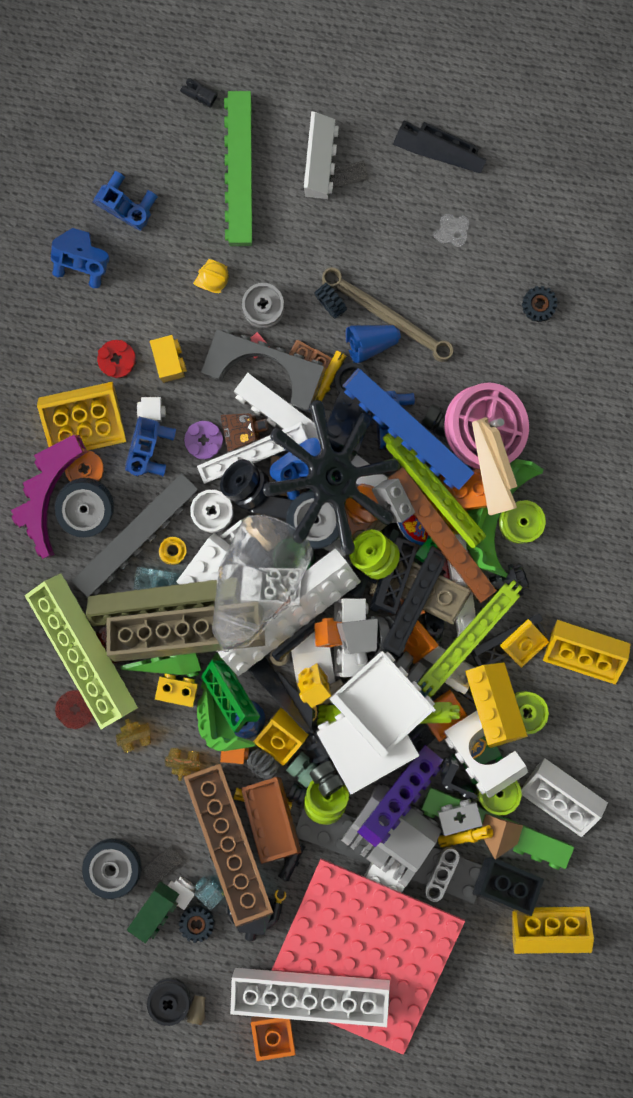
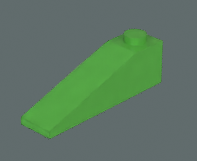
[121,653,202,677]

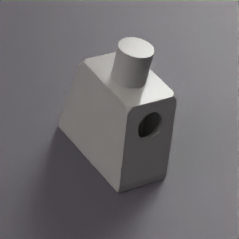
[337,619,378,665]

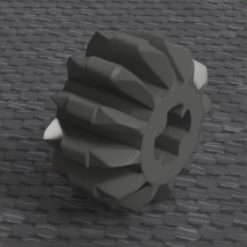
[246,748,280,780]

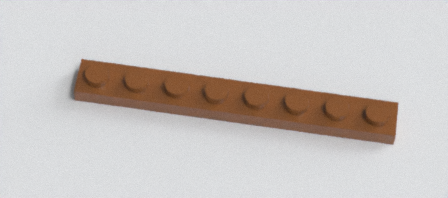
[387,467,497,603]

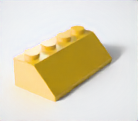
[543,620,631,685]
[465,663,528,748]
[512,907,594,954]

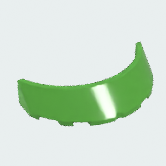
[466,459,544,578]
[197,652,255,751]

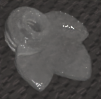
[433,214,470,247]

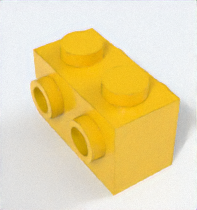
[297,663,331,708]
[155,674,199,707]

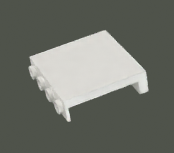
[329,651,435,758]
[316,713,419,794]

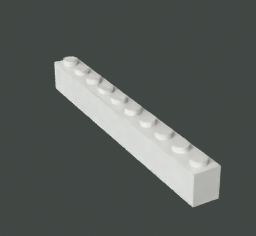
[234,373,387,487]

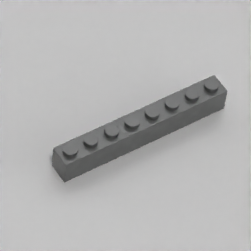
[72,473,199,597]

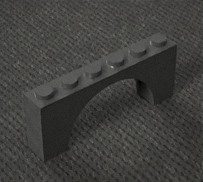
[201,329,326,413]

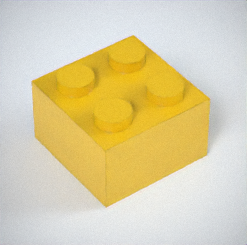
[150,335,187,383]
[253,707,309,766]

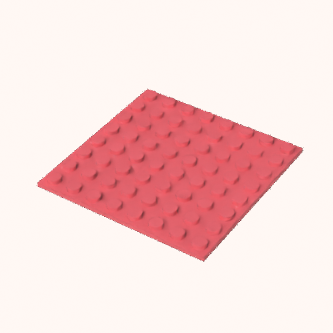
[271,858,465,1055]

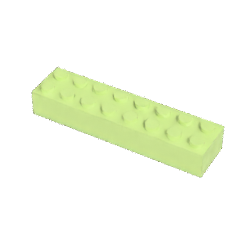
[25,574,138,729]

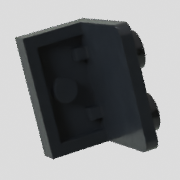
[441,753,479,799]

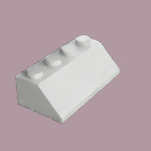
[304,112,339,199]
[334,599,368,677]
[521,758,608,837]

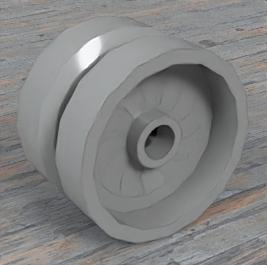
[242,283,284,328]

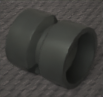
[421,404,446,438]
[309,761,345,798]

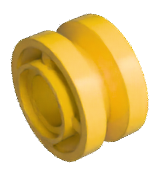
[159,537,186,565]

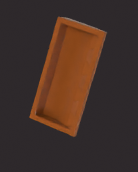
[241,777,302,864]

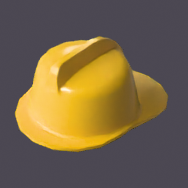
[193,259,229,293]

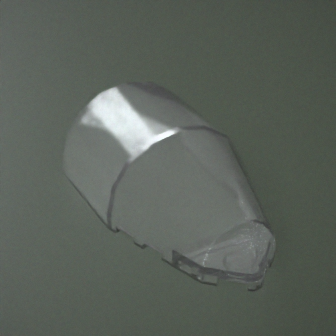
[212,515,313,652]

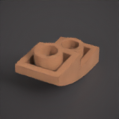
[289,340,332,369]

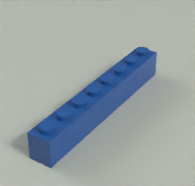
[342,368,474,490]

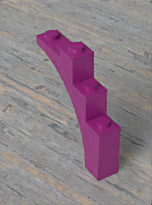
[11,434,88,559]

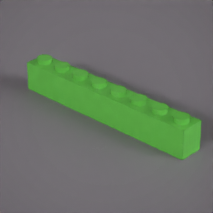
[224,91,252,246]
[421,786,574,870]

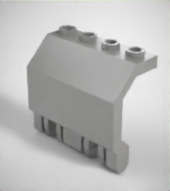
[341,784,441,887]

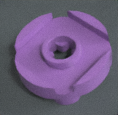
[184,421,223,459]

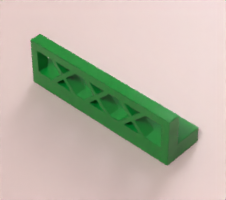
[201,660,260,733]

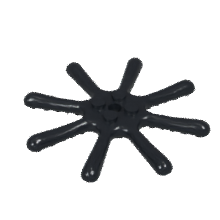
[263,400,400,555]

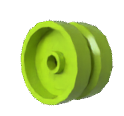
[499,500,546,544]
[349,529,400,579]
[515,691,549,735]
[304,780,349,825]
[478,780,522,816]

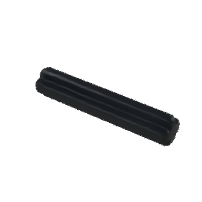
[272,620,317,661]

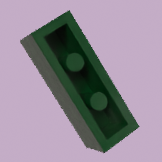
[127,881,180,944]

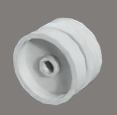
[190,490,234,533]

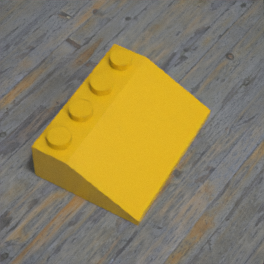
[37,382,126,450]

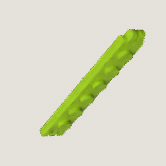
[383,433,486,548]
[417,580,523,698]
[317,702,460,725]

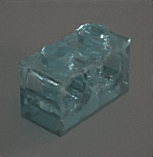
[133,567,176,590]
[194,875,225,911]

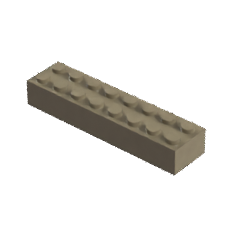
[107,601,265,662]

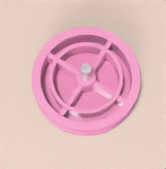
[444,383,529,469]

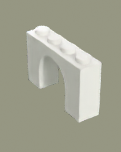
[444,711,528,798]

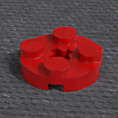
[97,340,136,378]

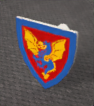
[397,515,430,545]

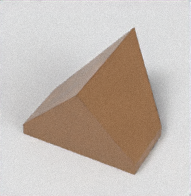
[482,814,523,860]

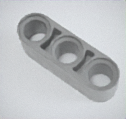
[425,846,460,902]

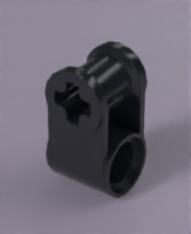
[424,611,444,644]

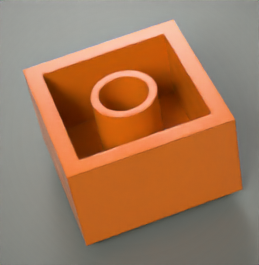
[251,1016,296,1061]

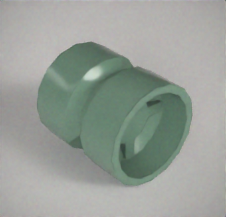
[286,752,318,788]

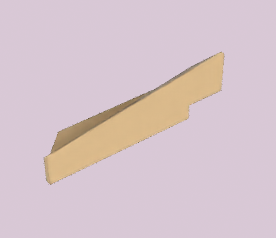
[472,417,517,515]

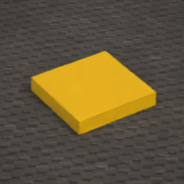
[500,619,549,668]

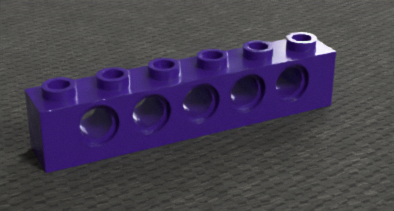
[357,745,443,847]

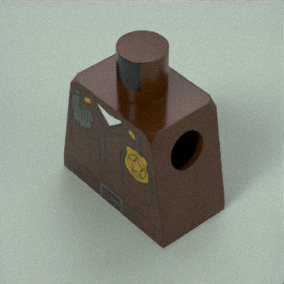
[221,413,269,452]

